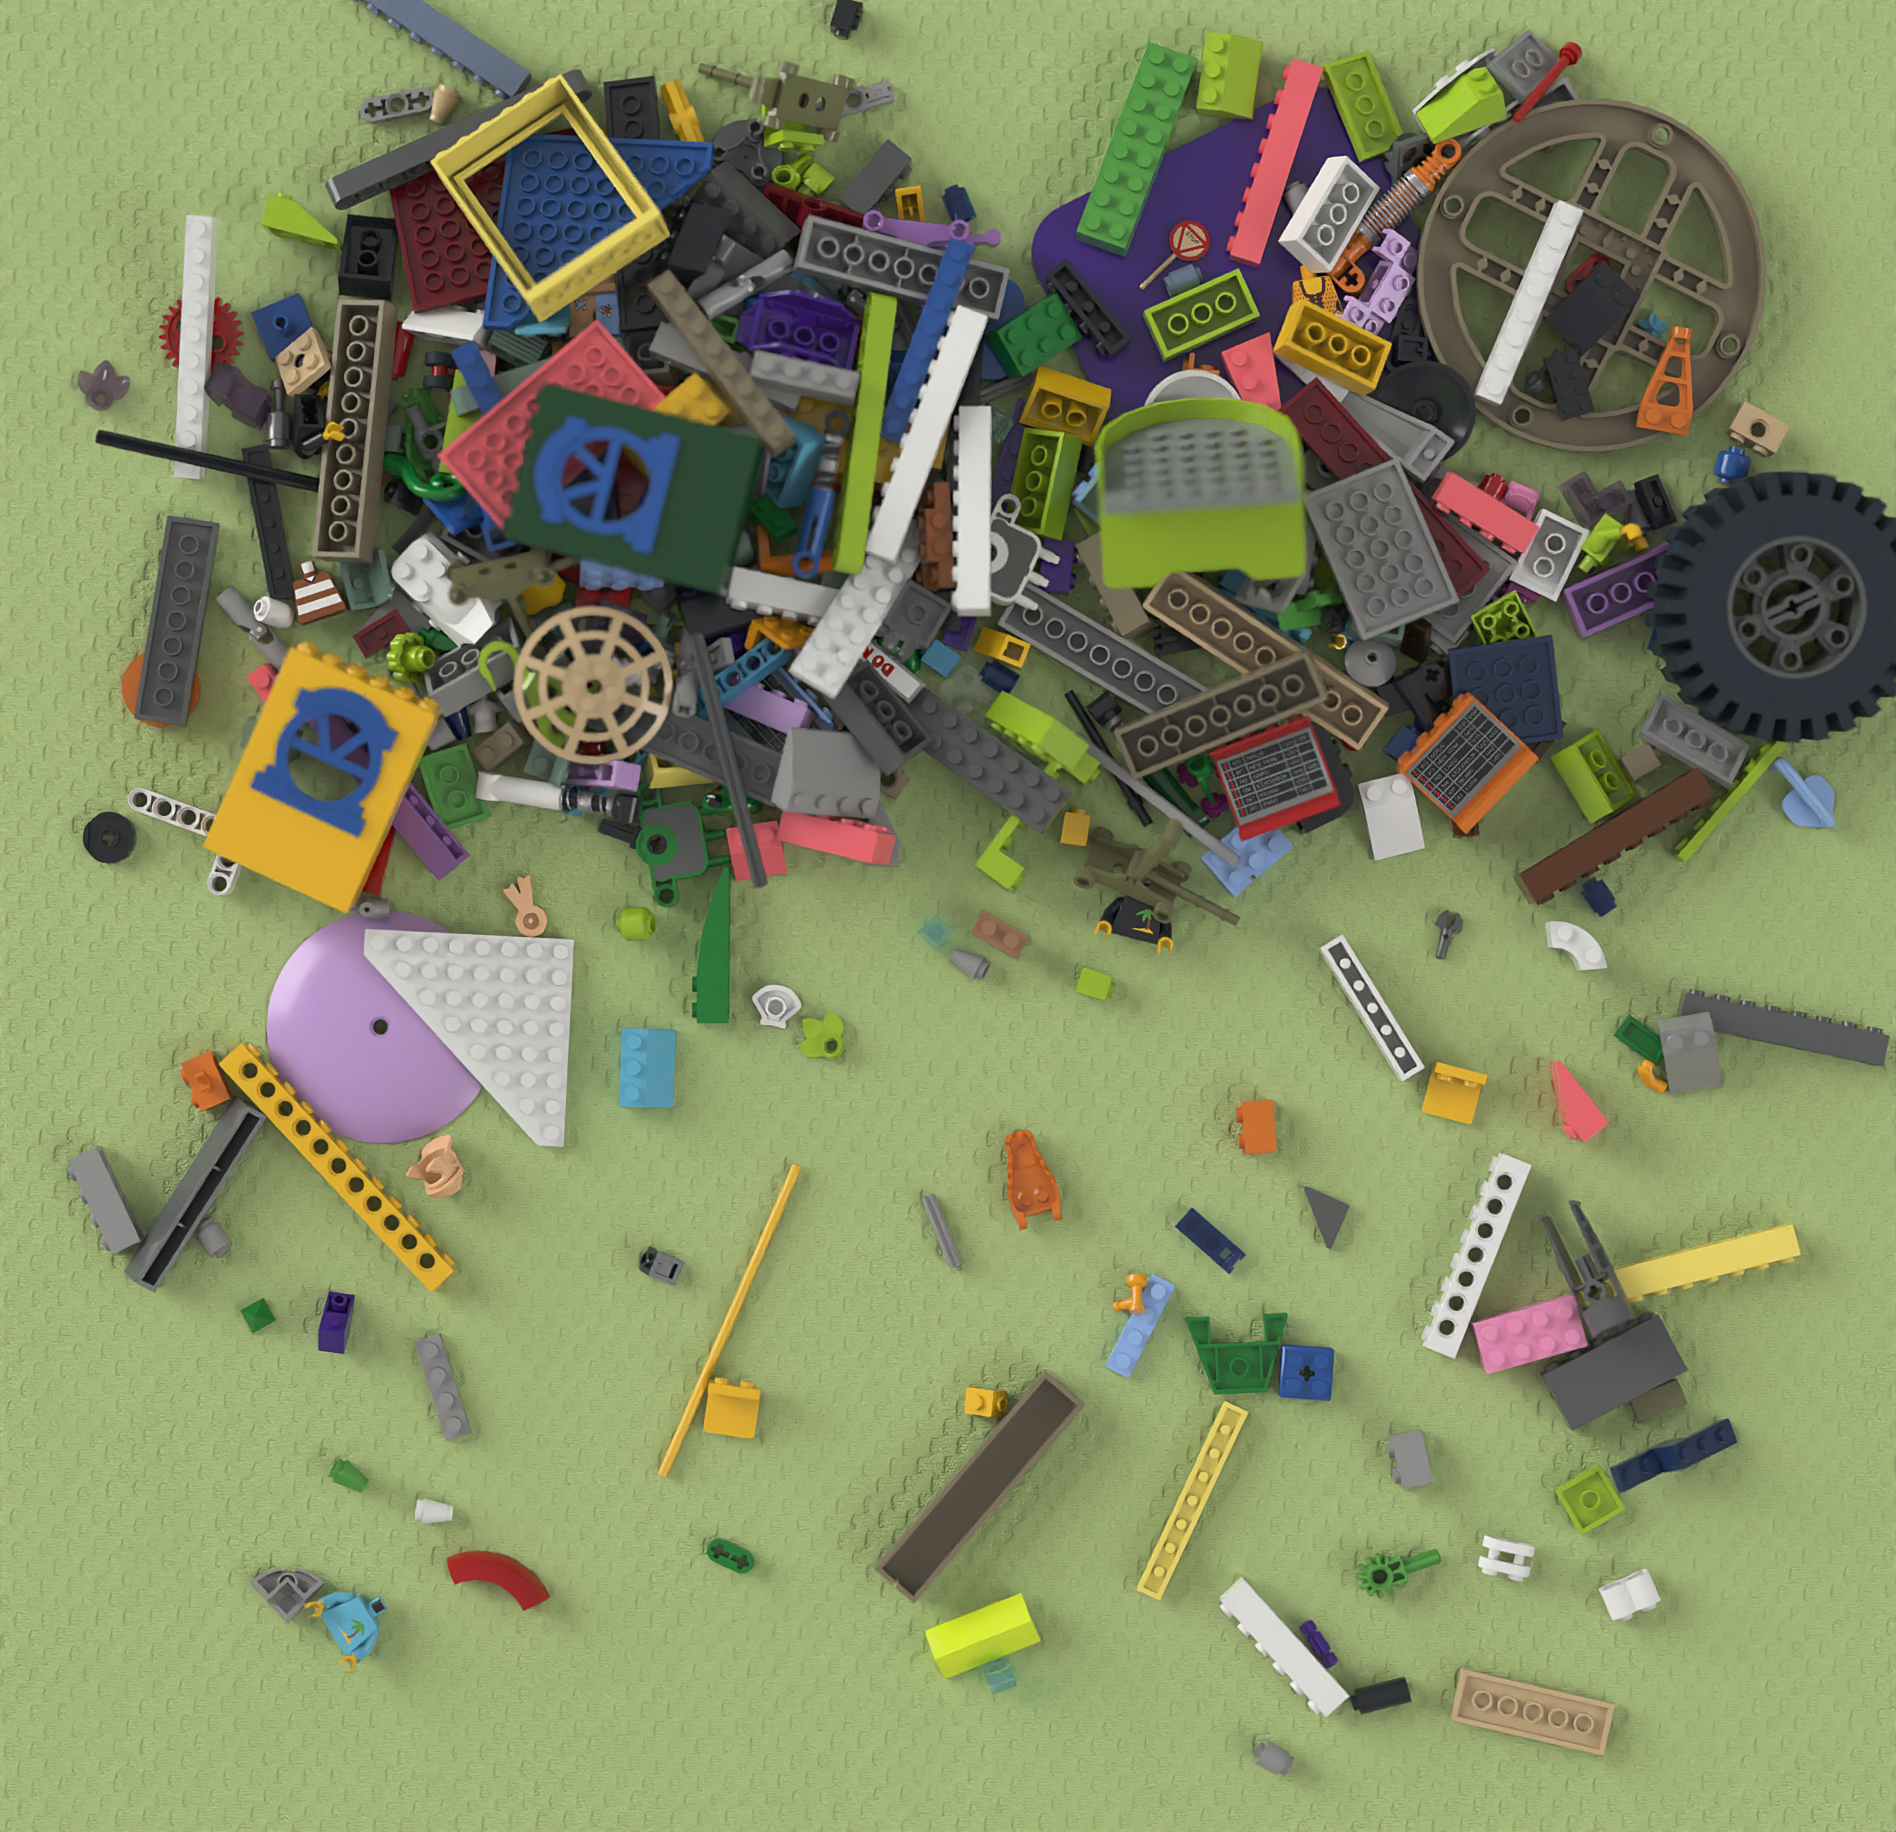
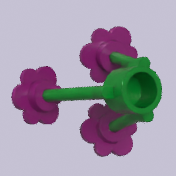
[1176,754,1228,818]

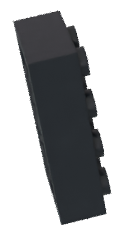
[1542,349,1595,421]

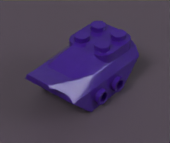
[735,290,861,371]

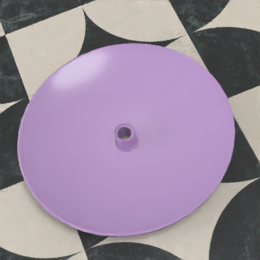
[267,911,483,1143]

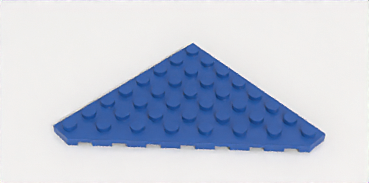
[482,134,715,331]

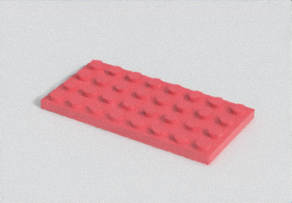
[438,319,666,529]

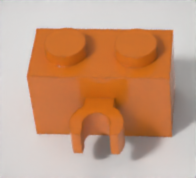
[180,1051,234,1111]

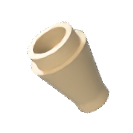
[429,84,459,125]

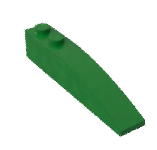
[692,867,730,1023]

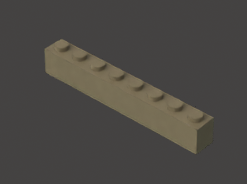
[648,270,795,458]

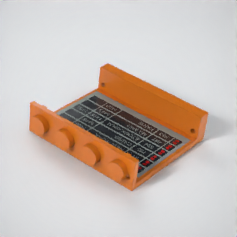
[1396,691,1539,834]

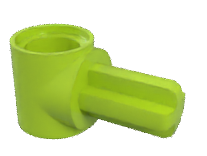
[772,153,815,191]
[798,162,835,197]

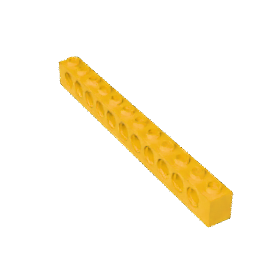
[219,1043,457,1292]

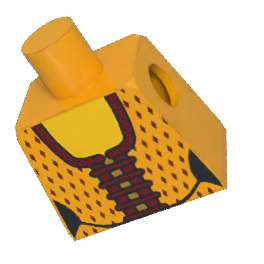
[1292,265,1343,315]

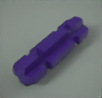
[1300,1620,1338,1669]

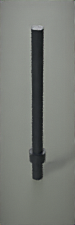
[1064,690,1153,827]

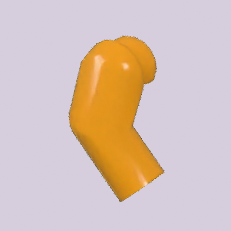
[1637,1060,1668,1094]

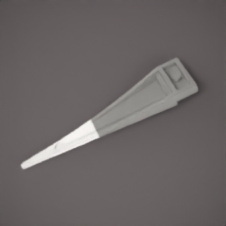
[1272,347,1455,484]

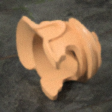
[406,1135,464,1199]

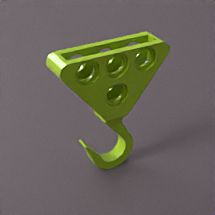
[478,641,601,748]

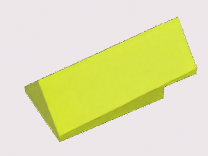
[925,1592,1041,1679]

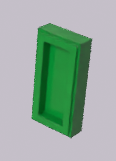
[1613,1015,1663,1066]

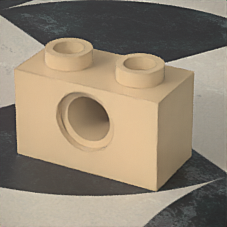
[1725,401,1790,457]

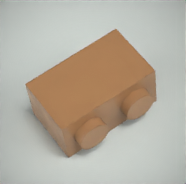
[971,911,1029,959]

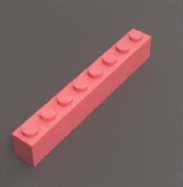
[1226,58,1323,269]

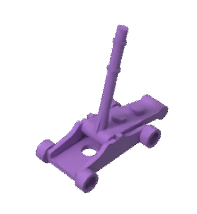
[863,210,1001,358]

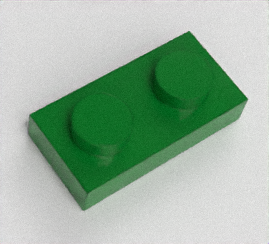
[748,494,798,544]

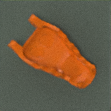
[1005,1130,1063,1231]

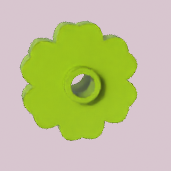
[387,632,435,685]

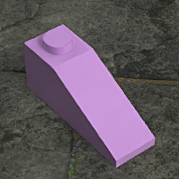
[564,760,641,792]

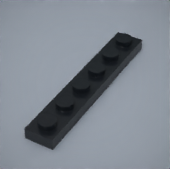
[242,444,295,600]

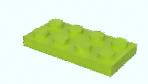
[1322,50,1403,162]

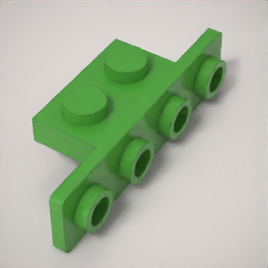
[1277,588,1348,631]

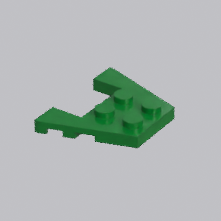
[1186,1312,1288,1395]

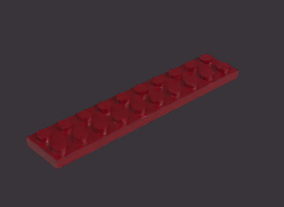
[1277,377,1491,599]

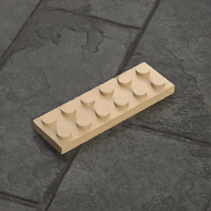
[1450,1668,1615,1756]

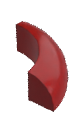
[447,1550,550,1611]

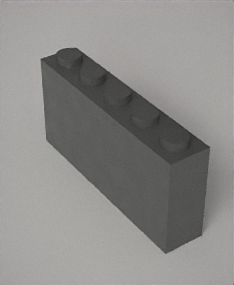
[1540,1312,1688,1431]

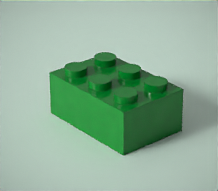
[985,293,1082,380]

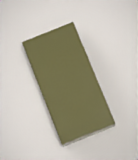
[1630,1379,1687,1422]

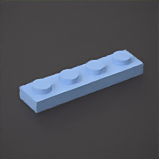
[1105,1274,1175,1378]

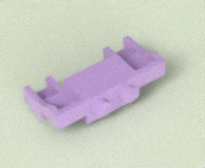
[1334,228,1418,336]

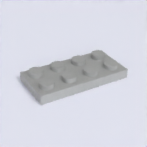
[1638,693,1751,789]

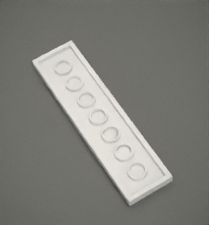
[789,518,921,699]

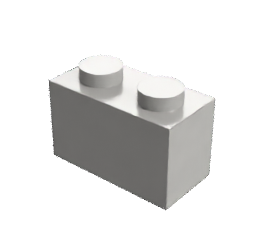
[1386,1429,1434,1489]

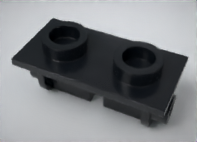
[1152,627,1203,656]

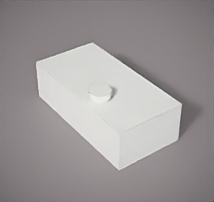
[1278,156,1380,273]

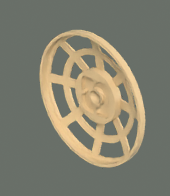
[514,606,672,764]

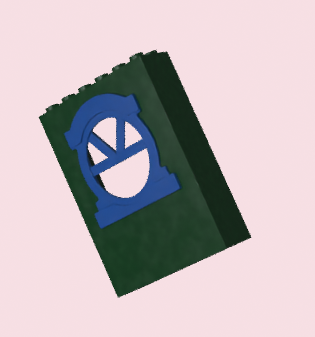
[502,382,766,597]

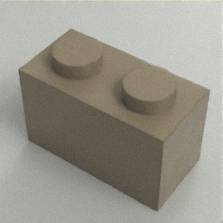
[472,719,534,772]

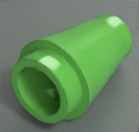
[328,1458,369,1493]

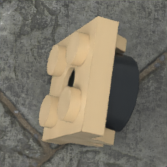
[275,327,333,398]

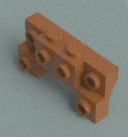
[913,482,956,593]

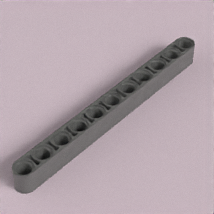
[325,69,592,210]

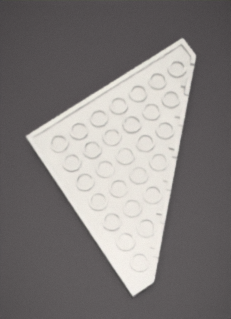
[364,929,574,1147]

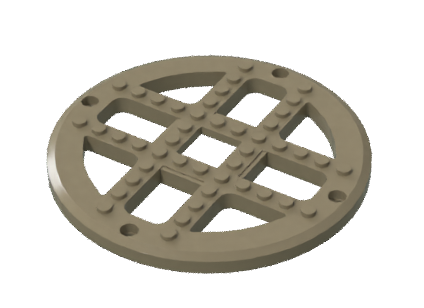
[1416,99,1766,452]

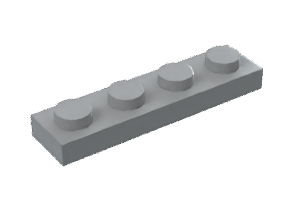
[415,1333,472,1441]

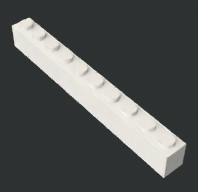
[174,215,218,479]
[865,305,988,564]

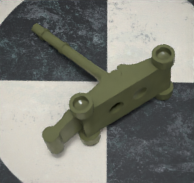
[698,60,854,142]

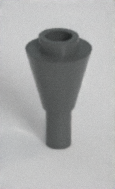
[1627,490,1652,537]

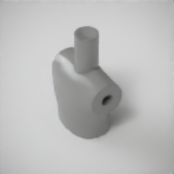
[350,896,389,919]

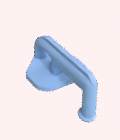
[1768,757,1835,828]

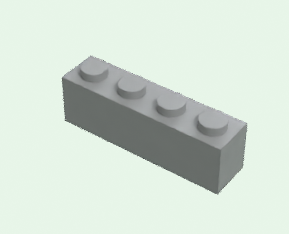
[750,350,859,407]
[68,1146,145,1255]

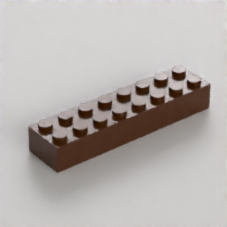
[1513,768,1714,905]

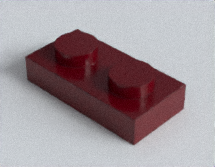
[352,609,411,659]

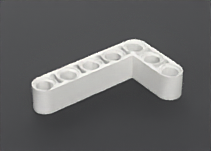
[128,788,242,896]

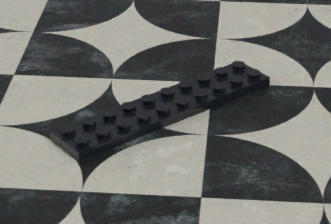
[603,76,669,333]

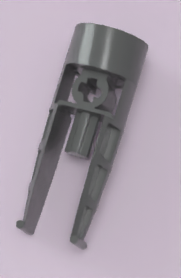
[1538,1200,1637,1339]

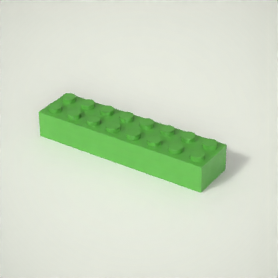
[1076,42,1198,257]

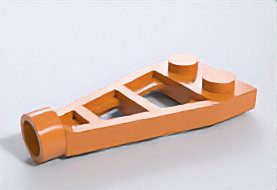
[1636,326,1693,436]

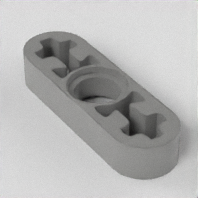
[360,88,434,124]

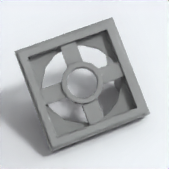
[1235,572,1306,613]

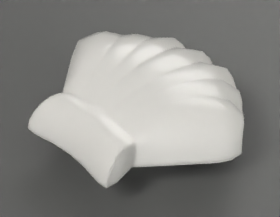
[752,985,801,1029]

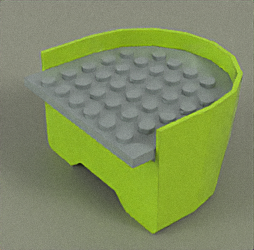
[1096,397,1306,589]

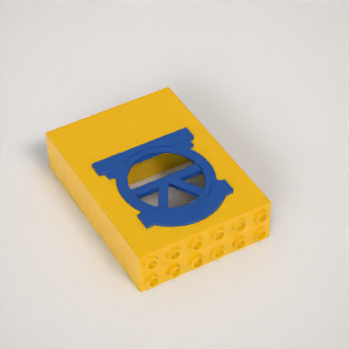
[203,641,443,914]

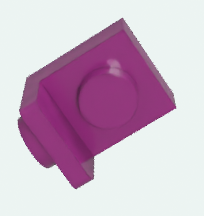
[1498,580,1540,605]

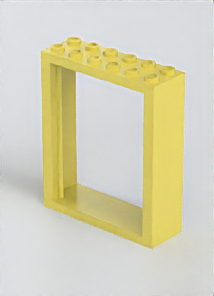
[430,74,671,323]

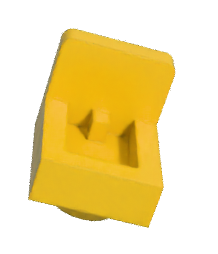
[964,1387,1007,1417]

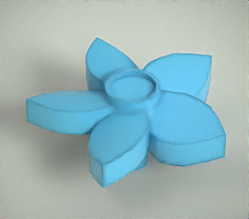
[1637,312,1669,340]

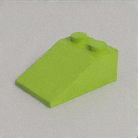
[1416,67,1507,144]
[261,193,343,253]

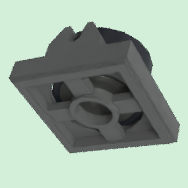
[1384,132,1437,188]

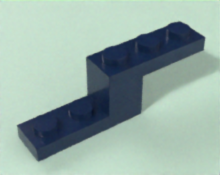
[1610,1418,1738,1492]

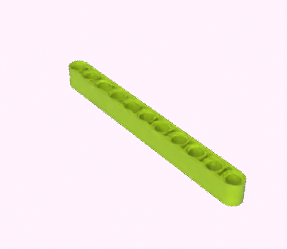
[832,292,897,575]

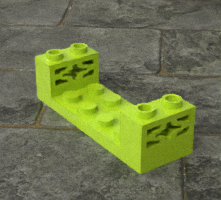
[975,752,1101,891]

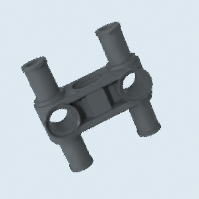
[405,404,447,474]

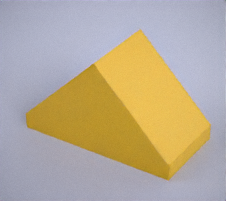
[895,185,926,223]

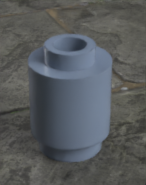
[1163,264,1204,297]

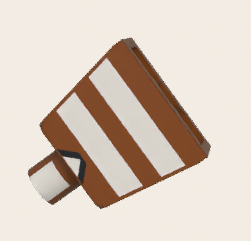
[293,561,348,626]

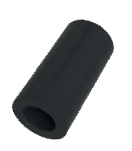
[1350,1676,1411,1715]

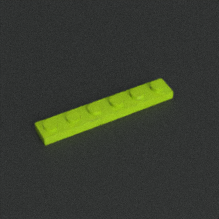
[1672,740,1788,862]

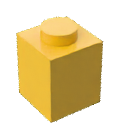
[1060,808,1091,848]

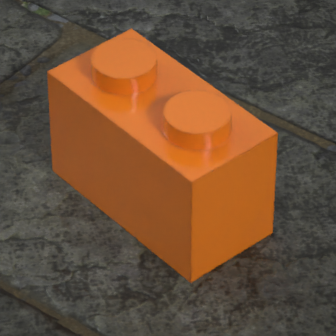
[1236,1100,1277,1154]

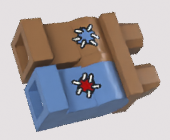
[569,274,624,340]

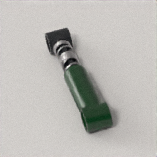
[1086,691,1210,838]

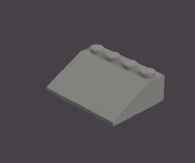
[771,727,880,819]

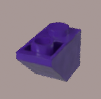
[318,1291,355,1354]

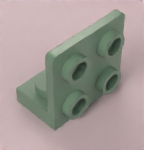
[522,726,578,788]

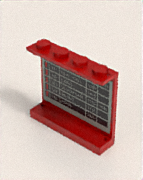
[1209,713,1342,842]

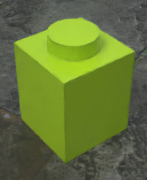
[1075,967,1116,1001]

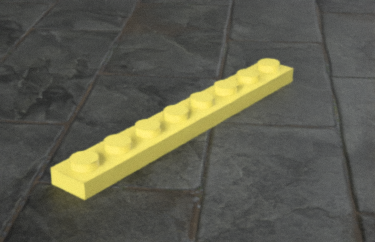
[1136,1400,1248,1601]

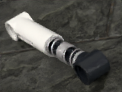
[475,771,642,824]

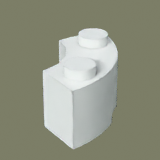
[1545,921,1607,971]

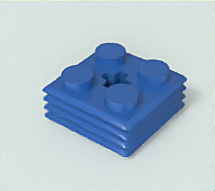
[1278,1344,1334,1401]

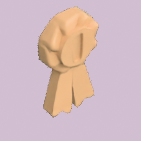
[503,875,548,938]

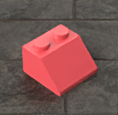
[726,820,787,881]

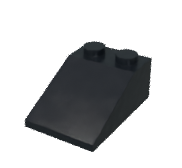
[338,214,398,300]
[1544,261,1640,357]

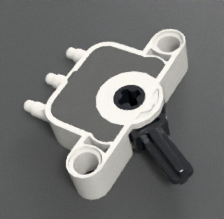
[950,494,1060,613]

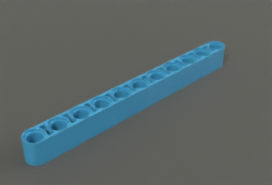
[561,637,792,816]

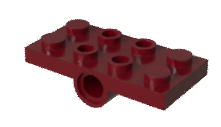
[763,182,865,253]

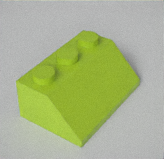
[1196,32,1263,120]
[1550,729,1638,824]

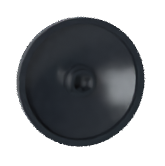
[1374,360,1476,462]

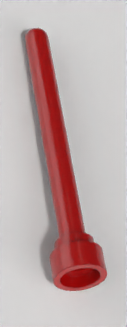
[1513,42,1582,123]

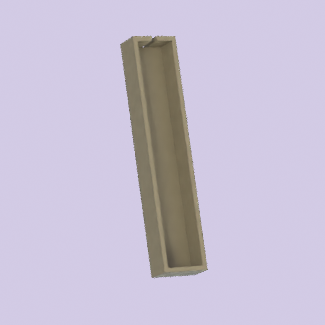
[874,1369,1085,1604]

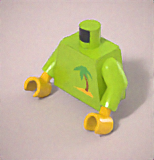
[1577,513,1649,576]

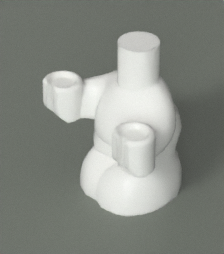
[465,694,505,733]

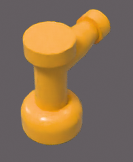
[1113,1274,1147,1314]

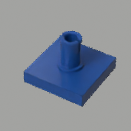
[251,293,314,362]

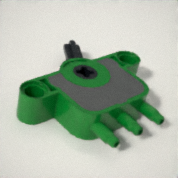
[599,782,731,908]

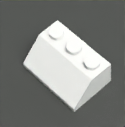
[402,305,494,350]

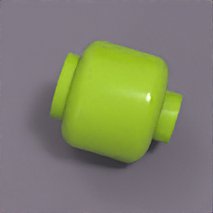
[616,907,657,941]

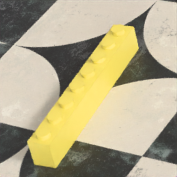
[1595,1223,1801,1302]

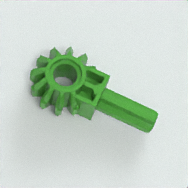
[1356,1549,1441,1598]

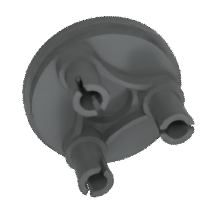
[711,118,785,194]

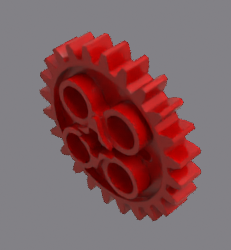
[159,297,244,376]

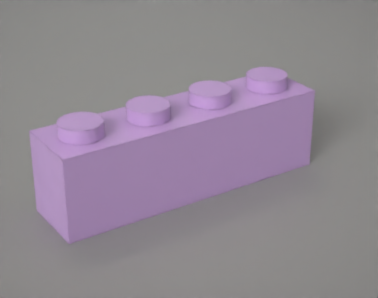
[716,674,815,735]

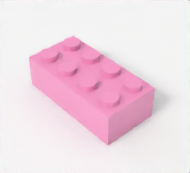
[1470,1294,1588,1374]

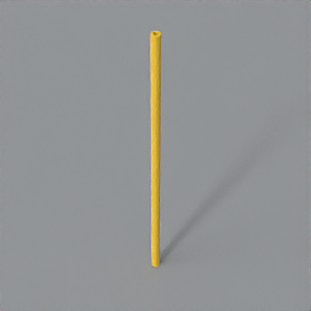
[658,1164,802,1477]

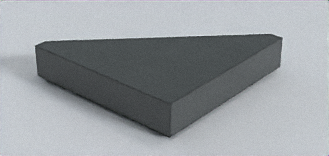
[1304,1186,1350,1249]

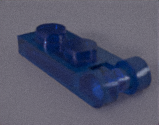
[1175,1207,1246,1274]

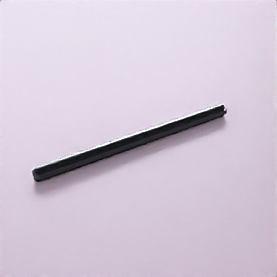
[95,430,320,493]

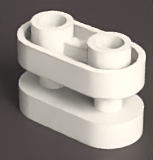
[1478,1535,1535,1581]

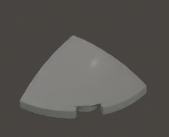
[250,1568,325,1623]

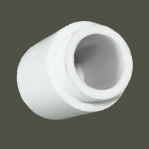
[254,596,294,629]

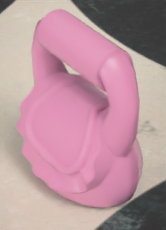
[1499,481,1540,521]

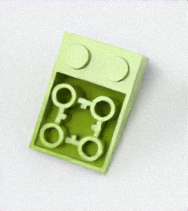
[1469,590,1538,644]

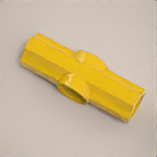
[660,79,705,142]

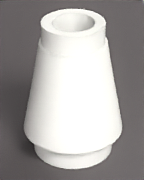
[415,1498,453,1524]

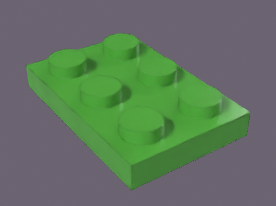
[419,743,491,830]

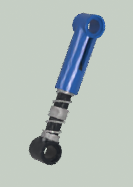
[792,409,851,579]

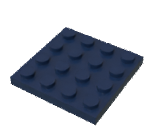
[1447,635,1564,744]

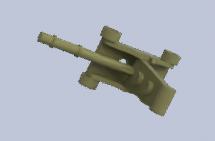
[446,547,581,660]
[1073,819,1240,926]

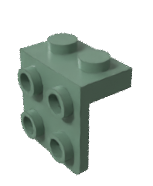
[338,548,394,612]

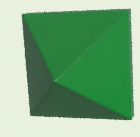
[240,1298,276,1333]

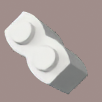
[1598,1569,1661,1622]

